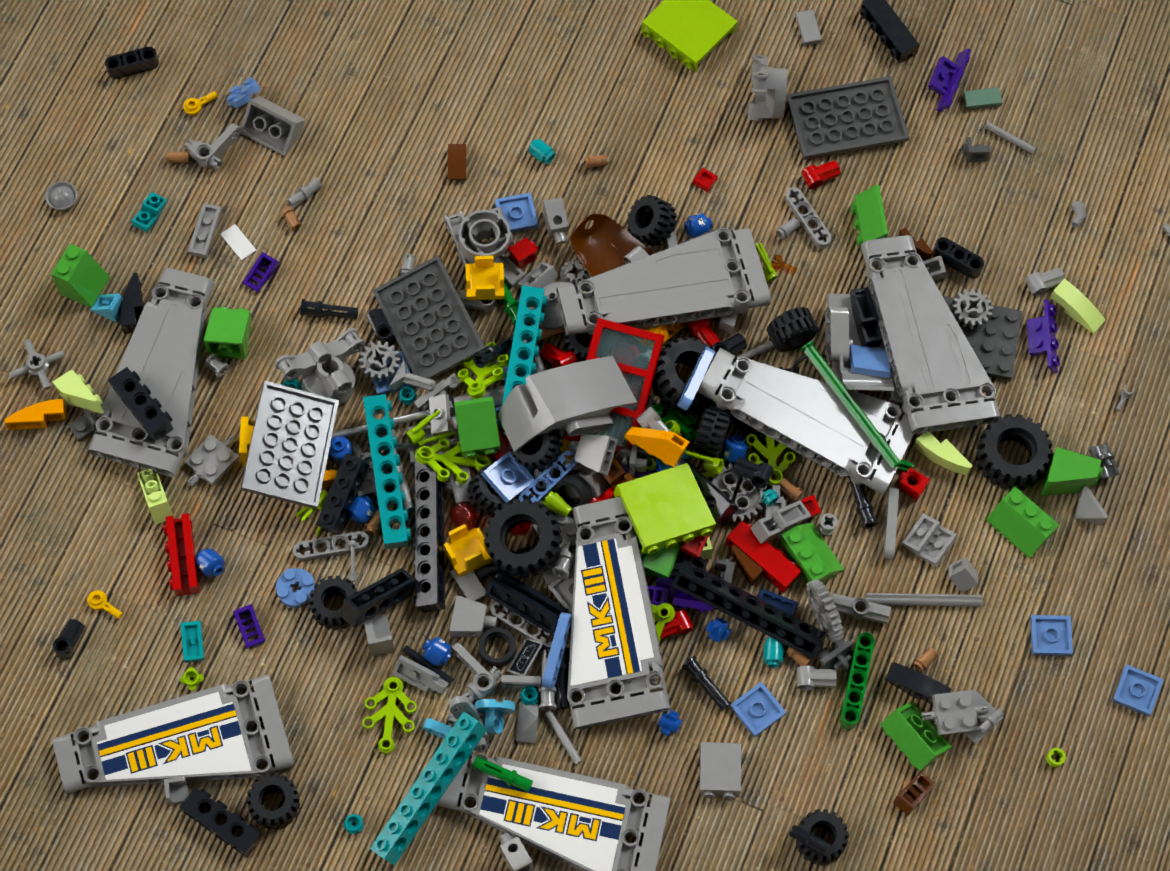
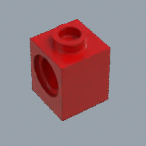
[508,237,538,269]
[897,467,930,501]

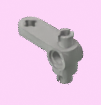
[184,123,242,170]
[451,642,502,703]
[448,696,489,753]

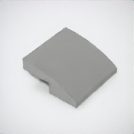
[902,514,958,567]

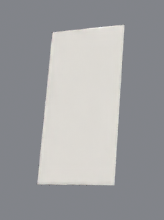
[220,224,256,260]

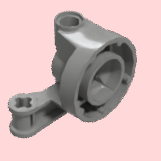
[748,55,787,121]
[443,209,514,269]
[275,328,366,405]

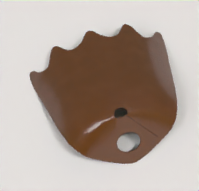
[571,214,654,277]

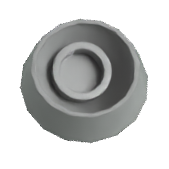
[45,181,78,211]

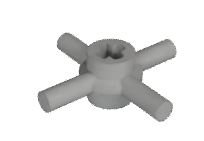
[9,339,65,390]

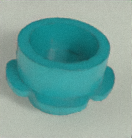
[398,386,417,405]
[762,489,780,507]
[520,686,540,705]
[344,814,364,834]

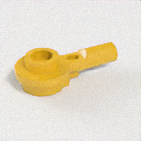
[183,91,218,116]
[87,590,123,619]

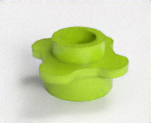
[180,667,204,691]

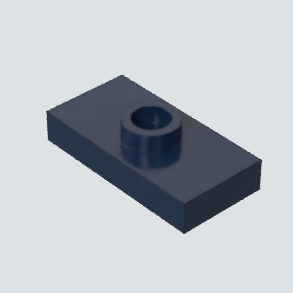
[758,589,799,616]

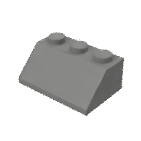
[241,96,306,156]

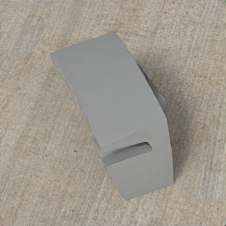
[825,294,895,391]
[498,356,637,452]

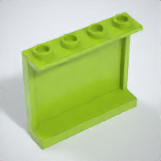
[641,0,738,72]
[613,463,716,555]

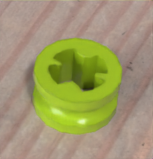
[1046,748,1066,767]

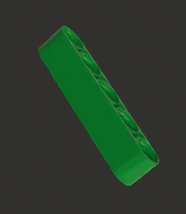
[840,632,875,730]

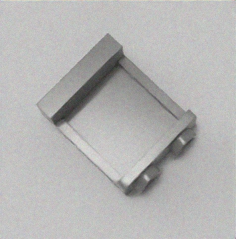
[699,742,741,799]

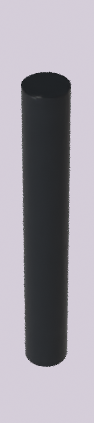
[402,645,454,686]

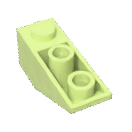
[53,369,104,414]
[137,469,173,525]

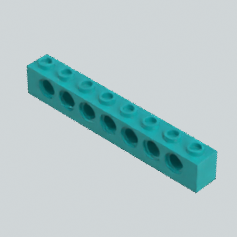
[498,285,547,429]
[363,394,411,550]
[370,711,488,866]

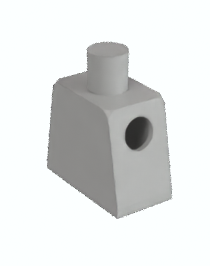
[542,197,569,245]
[569,434,618,475]
[450,595,497,637]
[499,832,535,871]

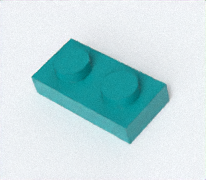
[181,620,205,663]

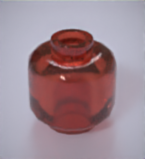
[450,502,479,531]

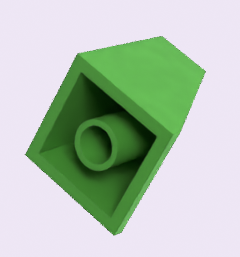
[51,244,110,308]
[204,307,252,359]
[454,397,500,458]
[1040,447,1103,496]

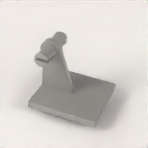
[963,689,1004,745]

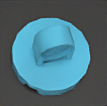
[475,699,515,734]

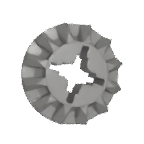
[560,259,590,285]

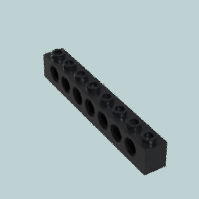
[413,460,445,612]
[671,560,826,659]

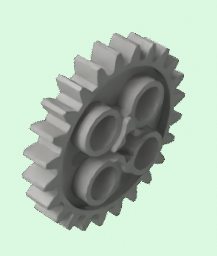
[709,463,767,524]
[806,579,844,642]

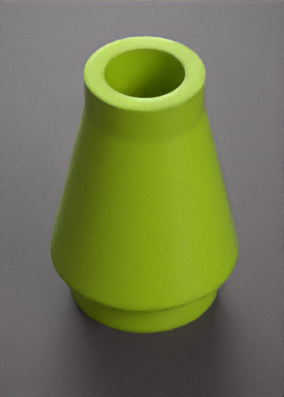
[542,491,572,517]

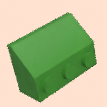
[851,185,888,253]
[986,487,1059,559]
[779,523,844,584]
[636,535,683,578]
[880,701,952,771]

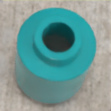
[528,138,556,165]
[763,637,783,668]

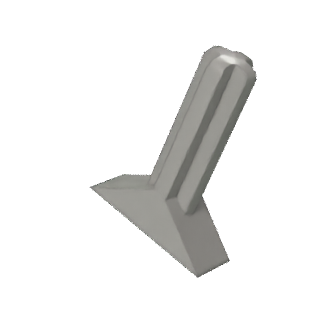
[390,360,435,391]

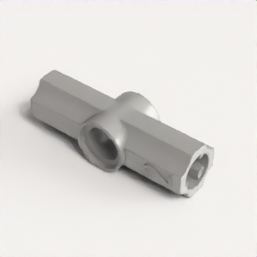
[832,593,891,624]

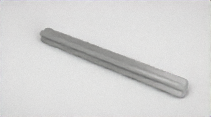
[865,593,983,607]

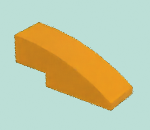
[5,399,67,430]

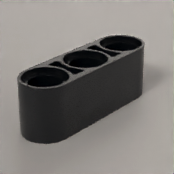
[105,47,159,79]
[933,237,984,279]

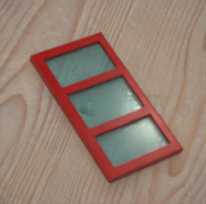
[564,318,665,454]

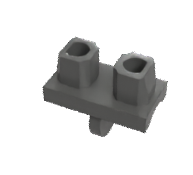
[1089,442,1120,480]
[617,445,650,477]
[817,639,853,671]

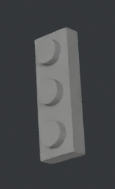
[188,203,222,258]

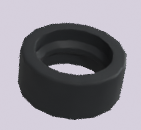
[553,474,592,513]
[479,628,516,667]

